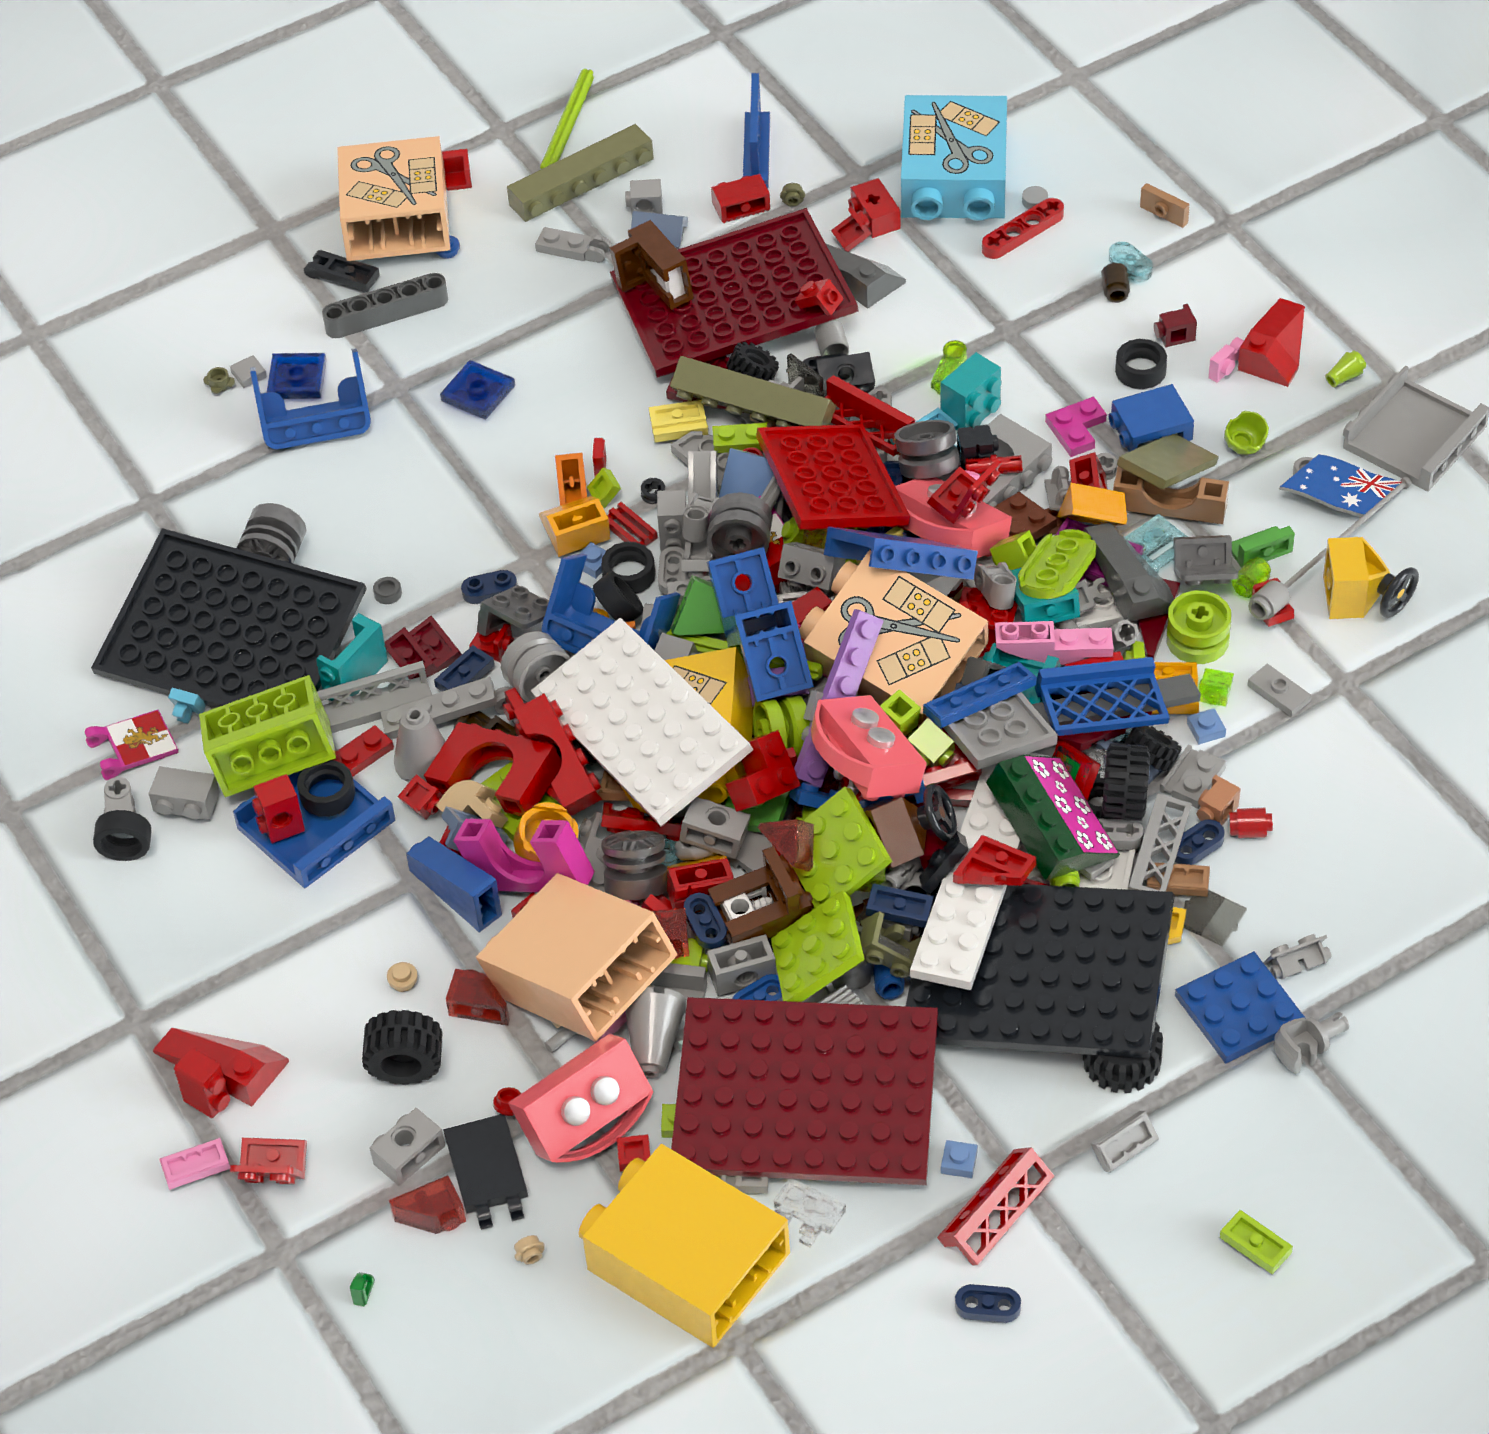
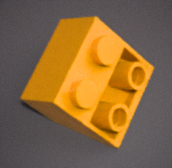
[539,496,610,557]

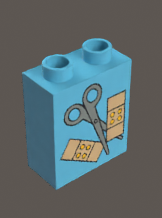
[901,95,1007,221]

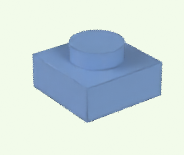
[579,542,606,579]
[1187,708,1226,745]
[941,1140,978,1178]

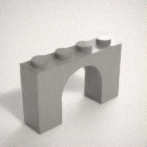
[937,414,1052,507]

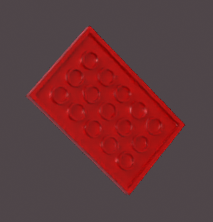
[756,424,910,531]

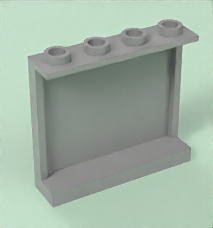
[1343,365,1489,492]

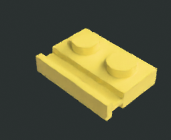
[649,400,708,443]

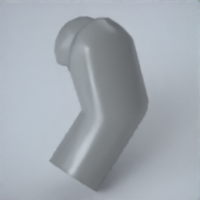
[674,841,718,860]

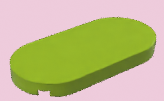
[1018,529,1096,599]

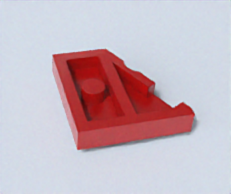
[953,835,1036,886]

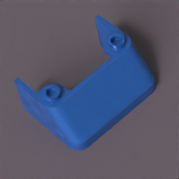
[250,348,371,449]
[542,553,681,654]

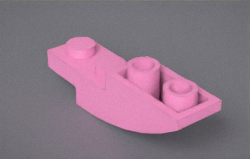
[995,621,1113,665]

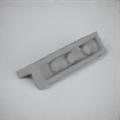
[317,661,432,733]
[1128,793,1192,892]

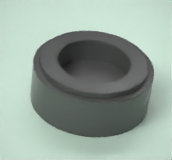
[373,577,402,604]

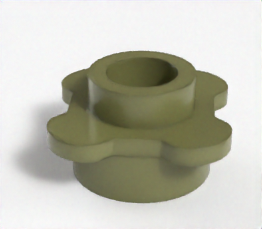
[203,367,235,394]

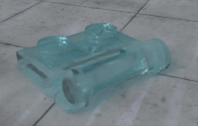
[1124,514,1188,574]

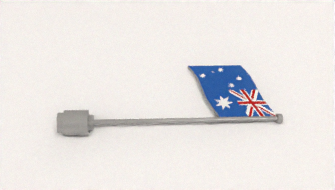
[1248,454,1412,620]

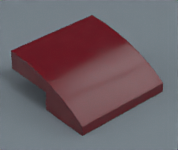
[385,615,462,680]

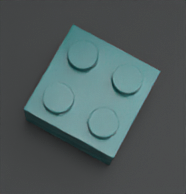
[940,352,1002,430]

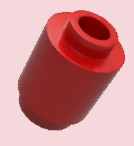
[1229,807,1273,839]

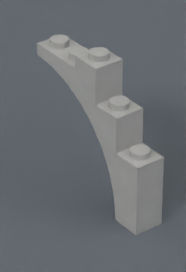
[681,451,718,580]

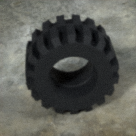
[1102,743,1150,821]
[362,1010,443,1085]
[1083,1022,1163,1093]

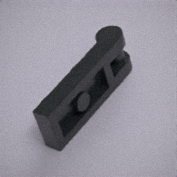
[304,250,380,292]

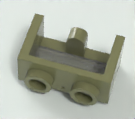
[860,911,922,978]

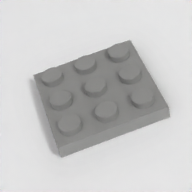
[943,692,1058,770]

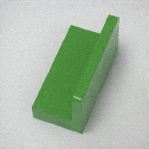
[1232,526,1295,570]

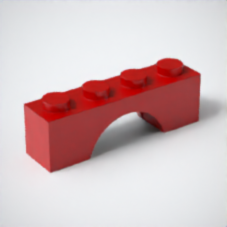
[513,693,602,816]

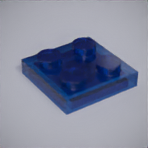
[267,353,327,399]
[440,360,515,420]

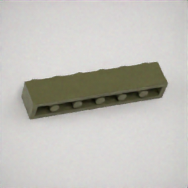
[507,124,654,222]
[670,356,836,427]

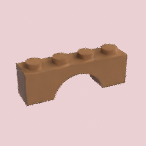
[1113,466,1229,524]

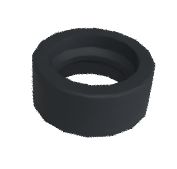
[1115,338,1167,389]
[601,542,656,594]
[593,572,644,622]
[297,760,355,817]
[93,810,152,861]

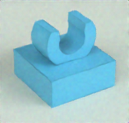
[168,687,206,724]

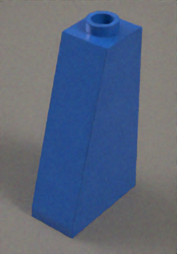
[406,836,502,933]

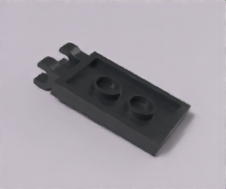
[443,1114,528,1230]

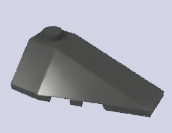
[825,243,906,309]
[1084,522,1174,622]

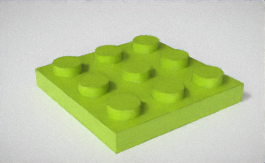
[779,787,893,908]
[771,890,865,1002]

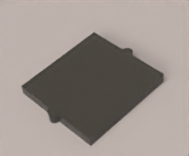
[786,353,825,398]
[1184,890,1247,947]

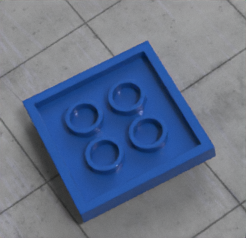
[1175,951,1306,1064]

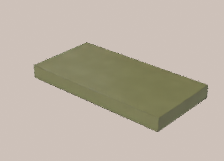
[1117,434,1219,489]

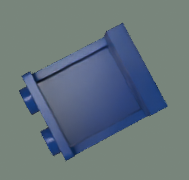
[1108,384,1194,452]

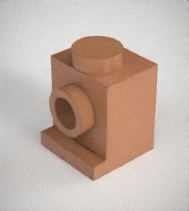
[1196,774,1241,825]

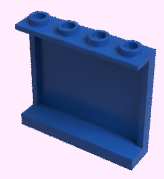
[824,526,978,580]
[233,770,396,889]

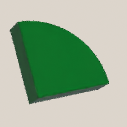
[349,1272,375,1307]

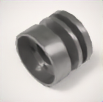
[237,503,307,564]
[601,830,668,900]

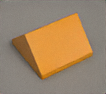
[1058,483,1127,527]

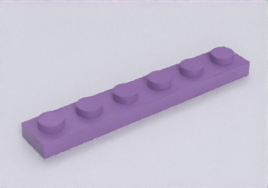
[794,609,884,788]

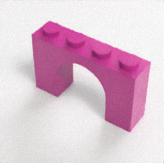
[453,819,595,892]

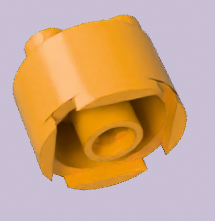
[513,802,579,862]

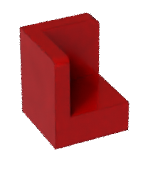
[442,149,472,191]

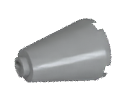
[394,707,446,782]
[625,987,686,1078]

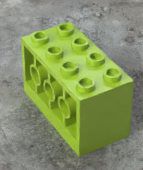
[199,675,336,797]

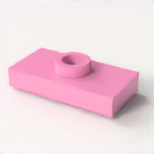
[159,1138,230,1190]

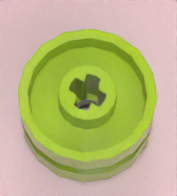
[1166,590,1231,664]
[753,695,810,759]

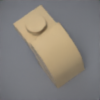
[436,780,508,828]

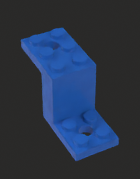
[706,547,814,702]

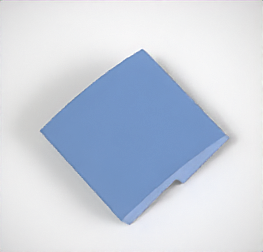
[718,448,775,508]

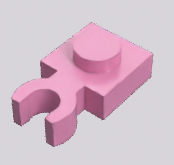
[1209,337,1244,383]

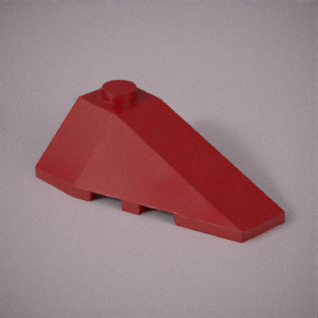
[1238,298,1305,387]
[153,1028,289,1107]

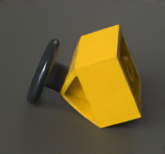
[1323,537,1419,619]

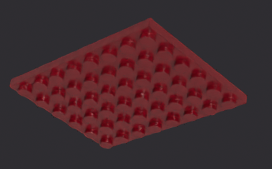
[610,208,859,378]
[671,997,938,1185]

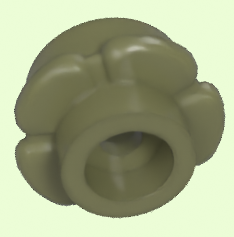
[780,183,805,206]

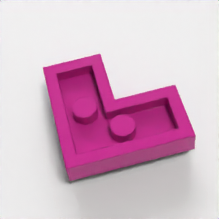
[1045,396,1107,457]

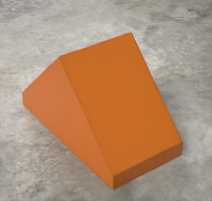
[555,452,587,506]

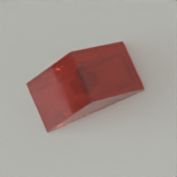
[757,819,814,871]

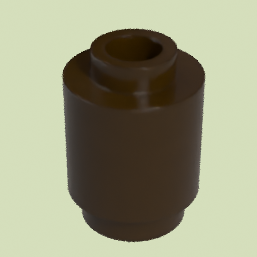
[1101,262,1130,303]

